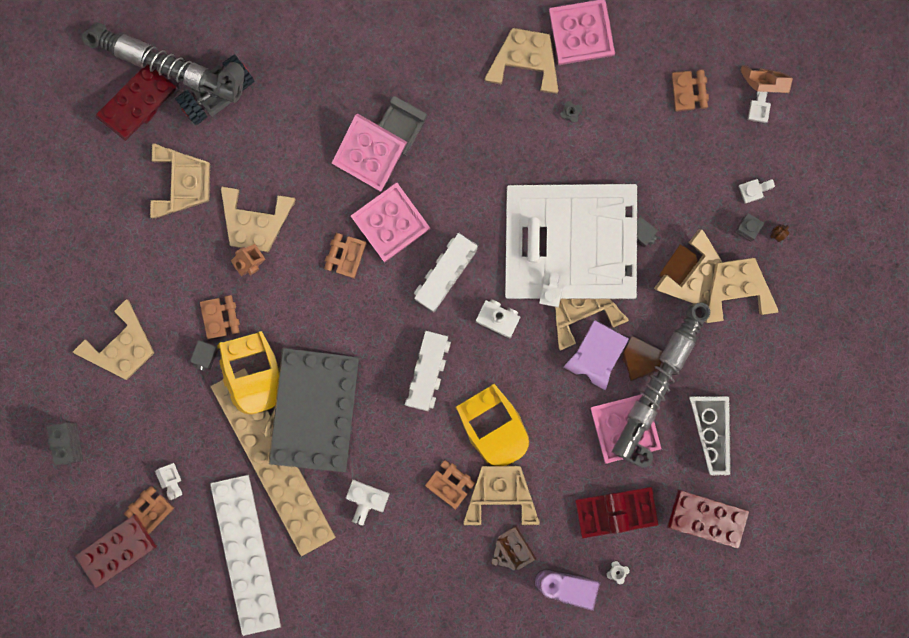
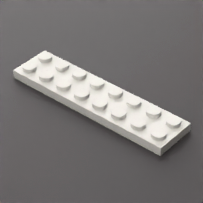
[210,475,281,636]

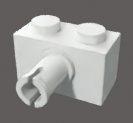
[476,299,520,339]
[346,480,390,526]

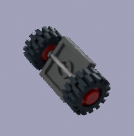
[175,54,255,126]

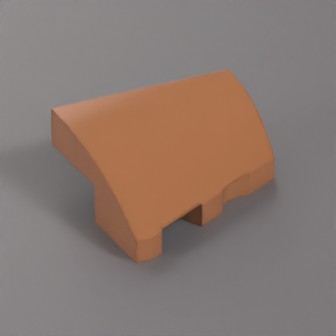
[741,65,793,93]

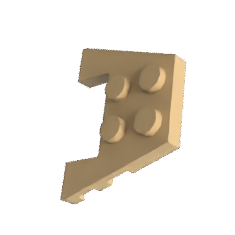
[485,28,558,94]
[150,144,210,219]
[221,187,295,252]
[654,229,722,304]
[705,258,778,323]
[73,299,154,380]
[555,299,629,351]
[464,466,539,525]

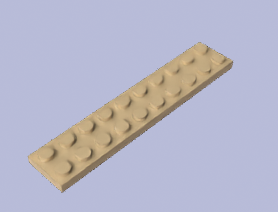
[211,368,336,556]

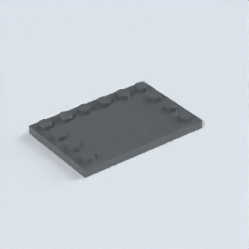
[269,348,359,472]

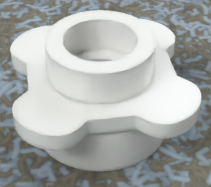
[607,561,629,584]

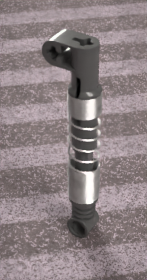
[82,22,244,103]
[612,303,710,468]

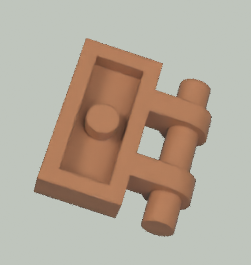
[671,70,709,111]
[324,233,366,279]
[200,295,240,340]
[425,460,475,510]
[124,485,174,534]

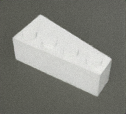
[414,233,478,313]
[405,331,451,412]
[690,397,730,475]

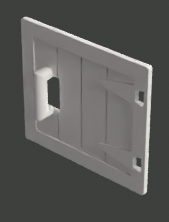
[505,184,637,299]

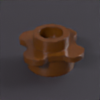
[770,225,790,242]

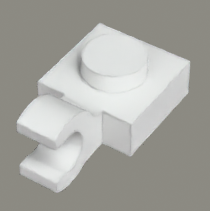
[748,92,771,123]
[739,179,775,204]
[540,272,563,308]
[155,463,182,500]

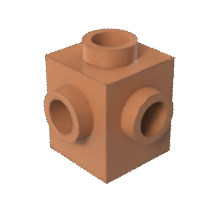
[231,244,266,276]

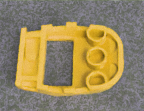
[217,331,279,414]
[456,384,529,466]

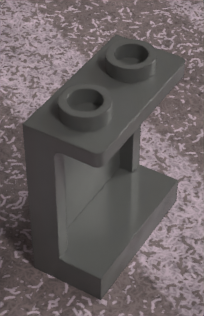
[379,96,427,157]
[47,423,84,465]

